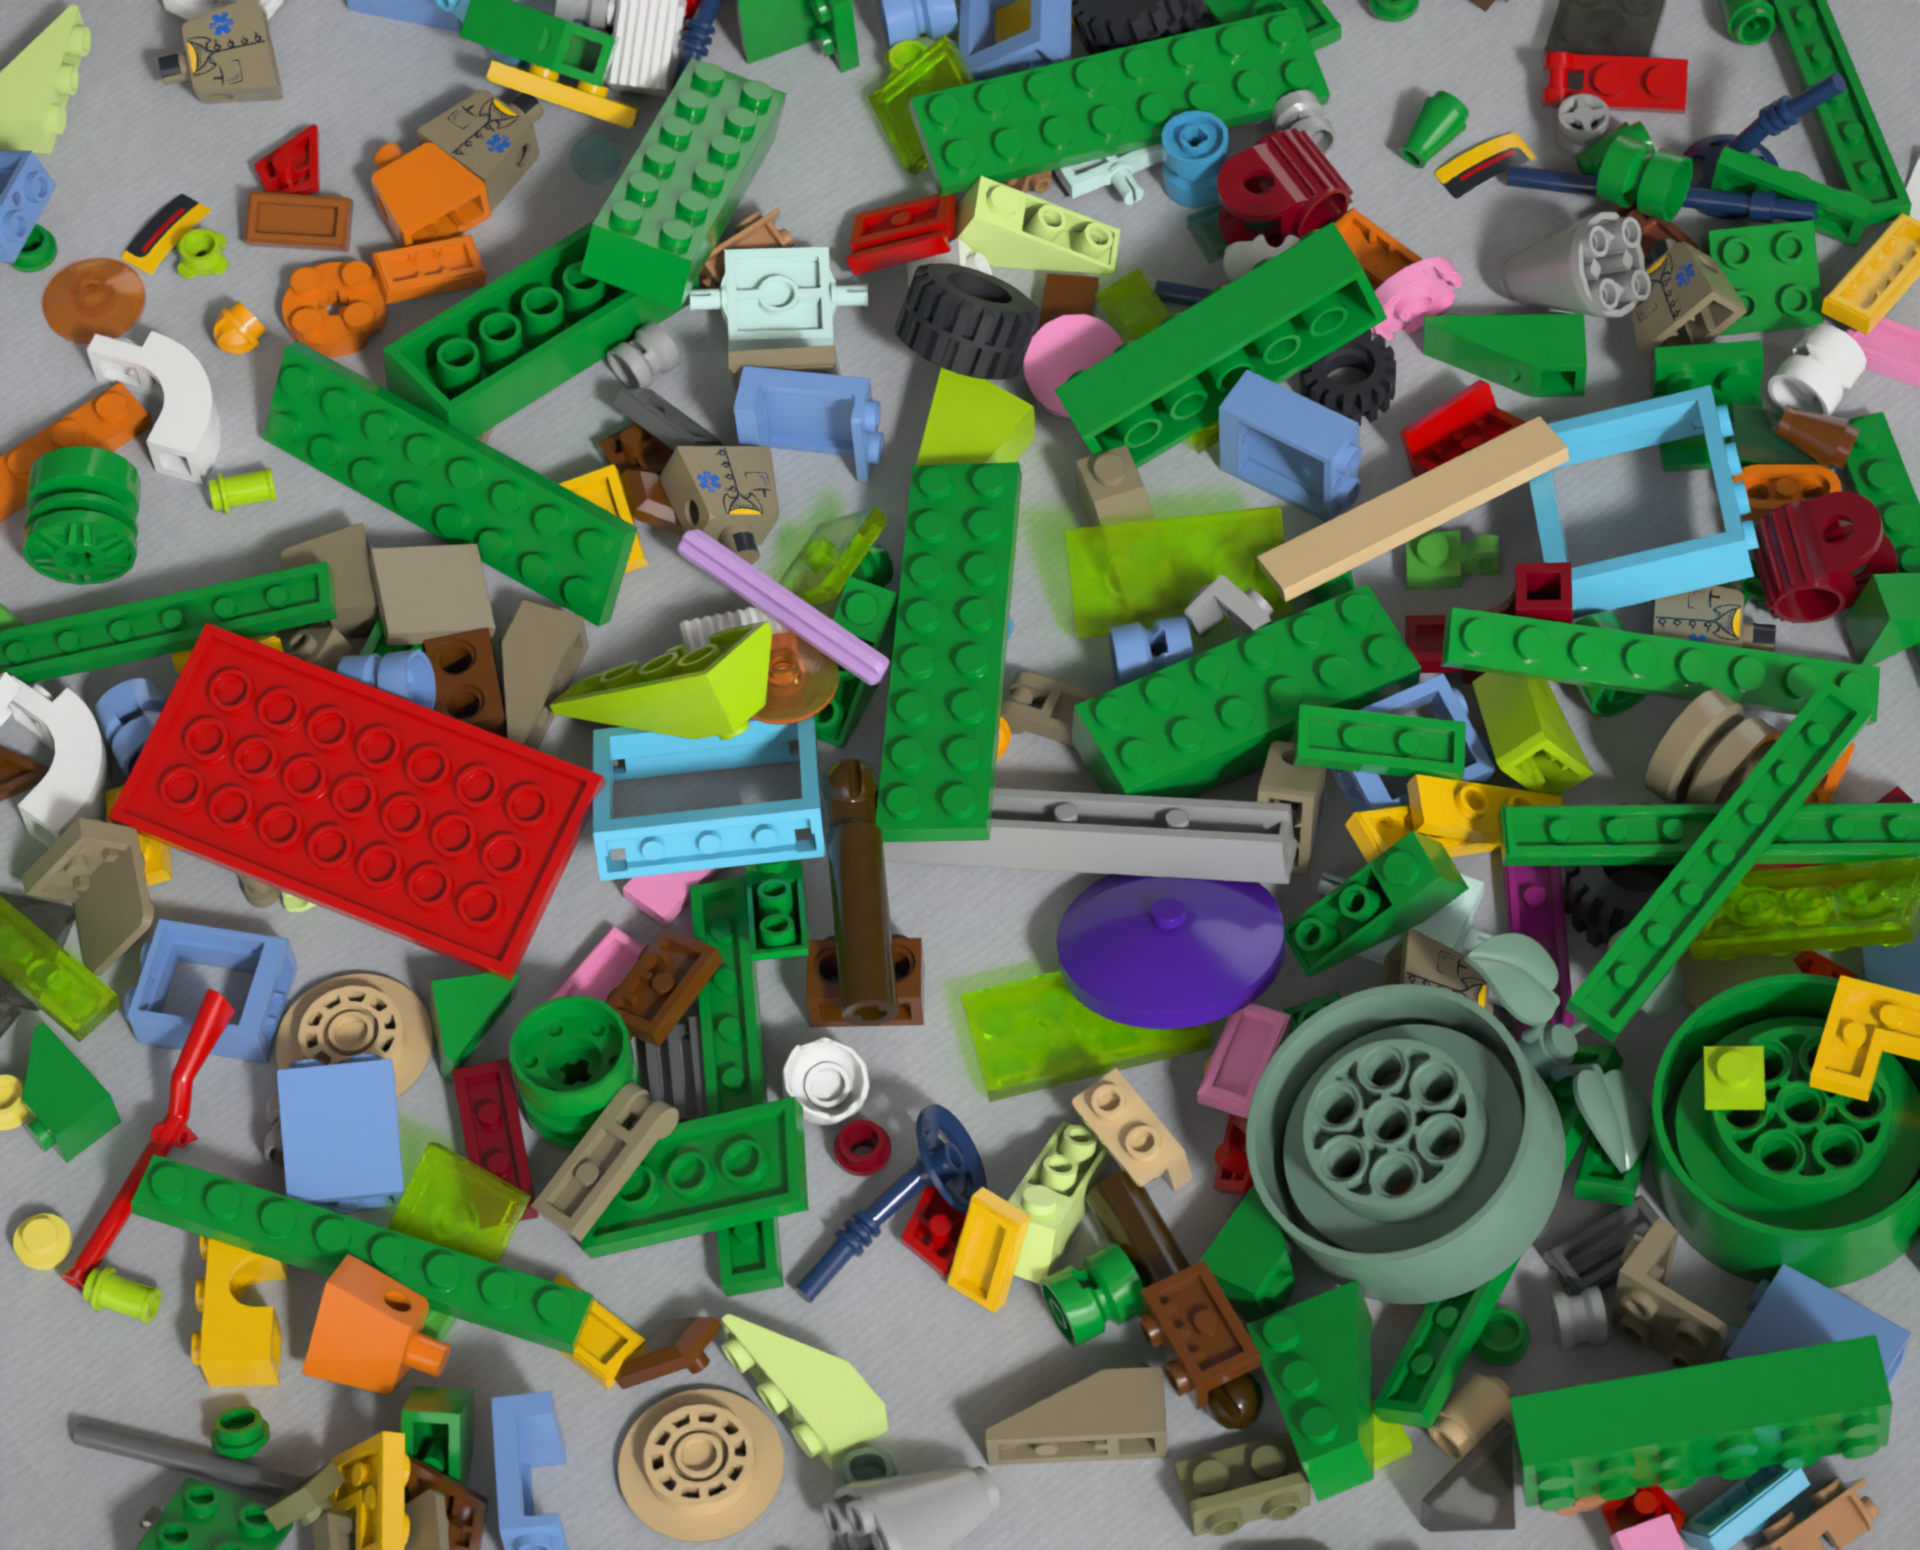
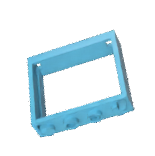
[1529,385,1759,619]
[593,706,826,881]

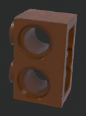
[424,628,508,739]
[806,934,925,1027]

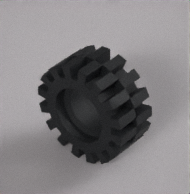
[1300,329,1396,426]

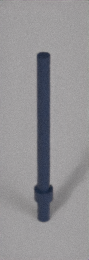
[1507,165,1818,223]

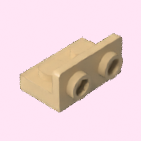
[1072,1068,1193,1192]

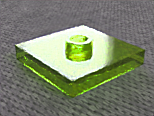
[868,35,976,176]
[778,506,889,606]
[387,1142,531,1264]

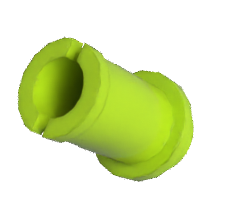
[208,467,277,514]
[83,1266,162,1325]

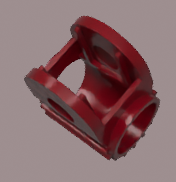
[1217,128,1353,248]
[1752,491,1898,623]

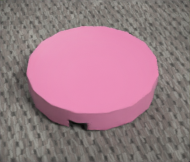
[1370,257,1463,341]
[1024,314,1124,418]

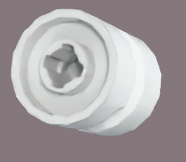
[1768,324,1867,415]

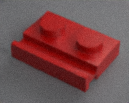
[846,193,959,276]

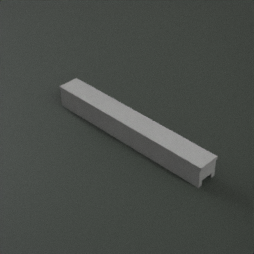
[875,782,1297,884]

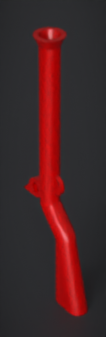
[60,989,235,1292]

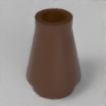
[1774,405,1860,470]

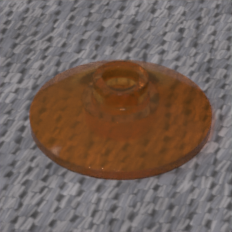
[42,258,146,344]
[751,633,839,725]

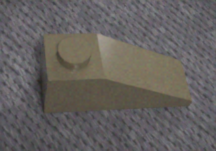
[1076,445,1182,622]
[499,599,589,750]
[985,1362,1168,1466]

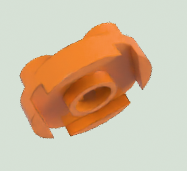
[282,261,388,357]

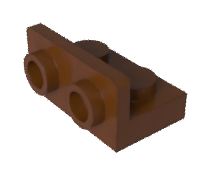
[606,926,723,1047]
[1136,1260,1261,1410]

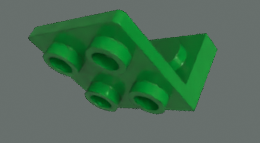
[735,0,860,73]
[1700,220,1823,336]
[1650,340,1771,472]
[136,1477,294,1550]

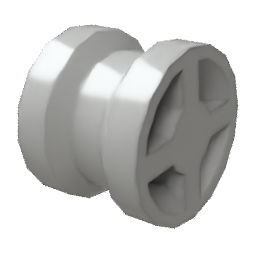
[1557,94,1609,159]
[1549,1286,1609,1352]

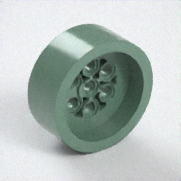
[1246,984,1566,1304]

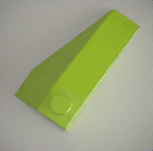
[549,620,772,740]

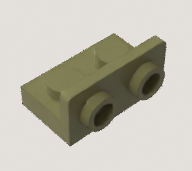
[1174,1432,1310,1537]

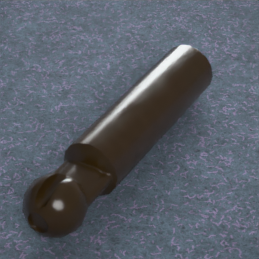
[822,758,899,1026]
[1086,1171,1265,1429]

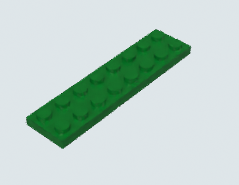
[908,7,1330,197]
[262,341,638,627]
[876,462,1022,842]

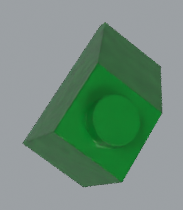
[22,1022,121,1163]
[1198,1184,1296,1321]
[401,1386,474,1505]

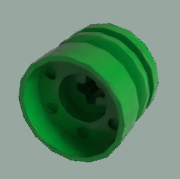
[23,446,141,585]
[509,995,642,1150]

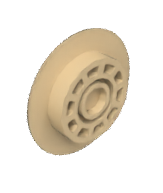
[275,973,433,1099]
[618,1389,784,1542]

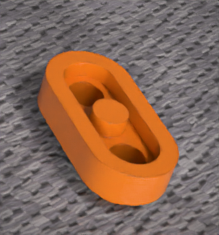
[1733,464,1841,521]

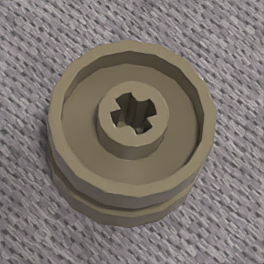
[1645,688,1782,805]

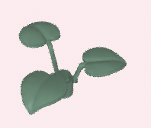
[1463,927,1685,1174]

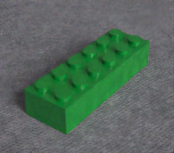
[581,58,787,310]
[383,220,699,438]
[1054,222,1388,468]
[1071,584,1421,798]
[1510,1335,1892,1511]

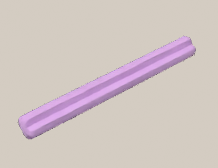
[678,529,891,685]

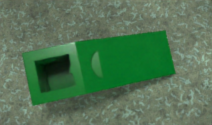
[459,0,620,87]
[1423,312,1587,397]
[801,576,899,749]
[1284,831,1469,977]
[745,859,809,961]

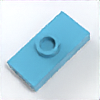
[1681,1464,1811,1550]

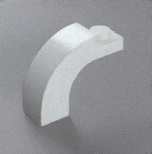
[87,331,221,485]
[9,676,113,847]

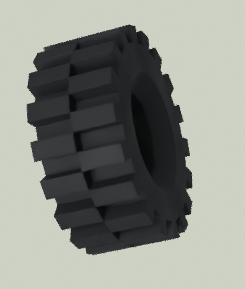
[1071,0,1203,55]

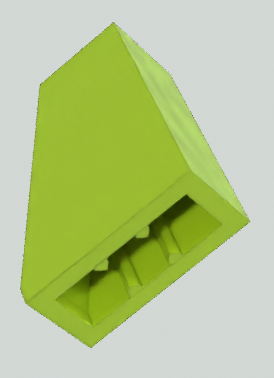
[916,367,1036,465]
[1472,672,1594,796]

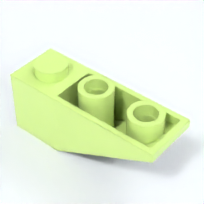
[0,5,91,154]
[950,176,1121,275]
[1008,1121,1111,1284]
[721,1314,889,1471]

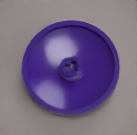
[1056,874,1286,1029]

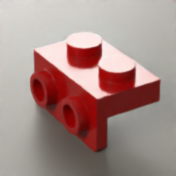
[1400,380,1526,477]

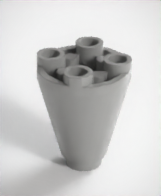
[1499,212,1651,318]
[822,1466,1000,1550]

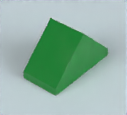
[1844,573,1920,666]
[428,973,520,1082]

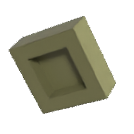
[263,1461,346,1531]

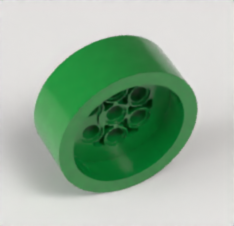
[1650,974,1920,1288]

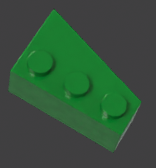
[1246,1280,1374,1502]

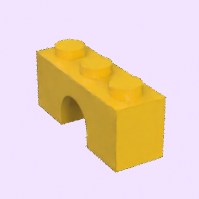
[191,1236,288,1387]

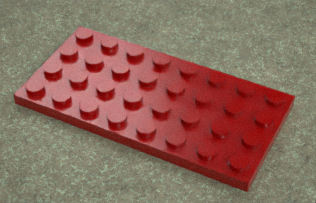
[108,623,606,982]

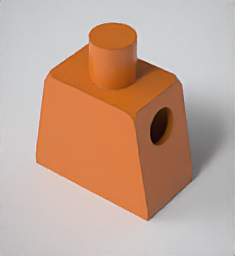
[370,143,492,248]
[302,1255,451,1395]

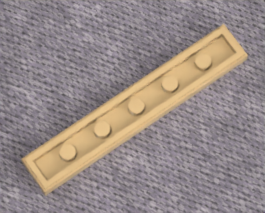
[1257,416,1569,602]

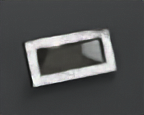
[1421,1418,1515,1532]

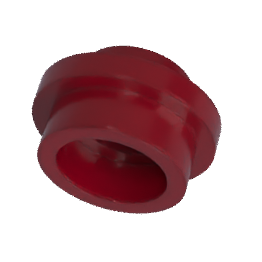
[833,1119,892,1176]

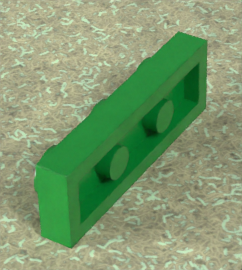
[1711,147,1872,247]
[1293,704,1466,781]

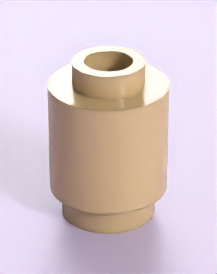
[1428,1374,1516,1463]

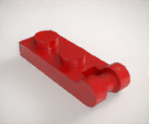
[1541,51,1688,114]

